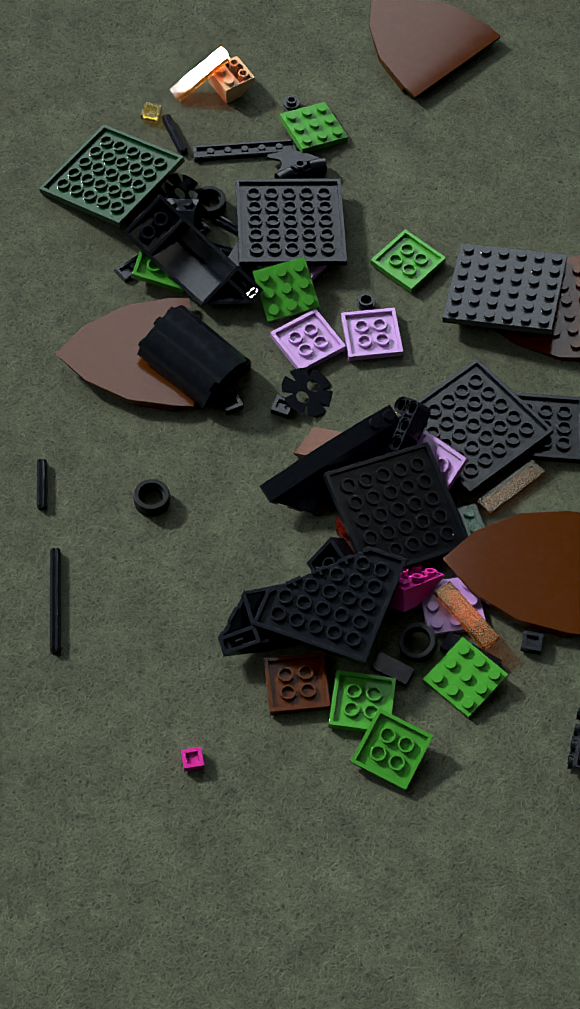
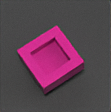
[181,747,204,772]

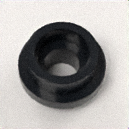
[283,95,300,111]
[357,294,375,311]

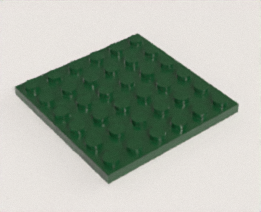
[39,124,185,228]

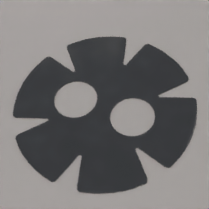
[165,173,209,215]
[281,368,333,416]

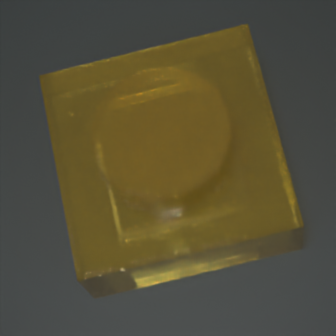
[140,102,162,122]

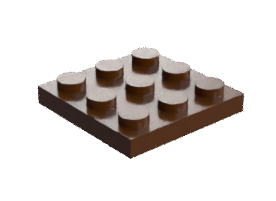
[263,652,331,715]

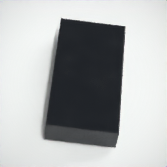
[370,651,415,687]

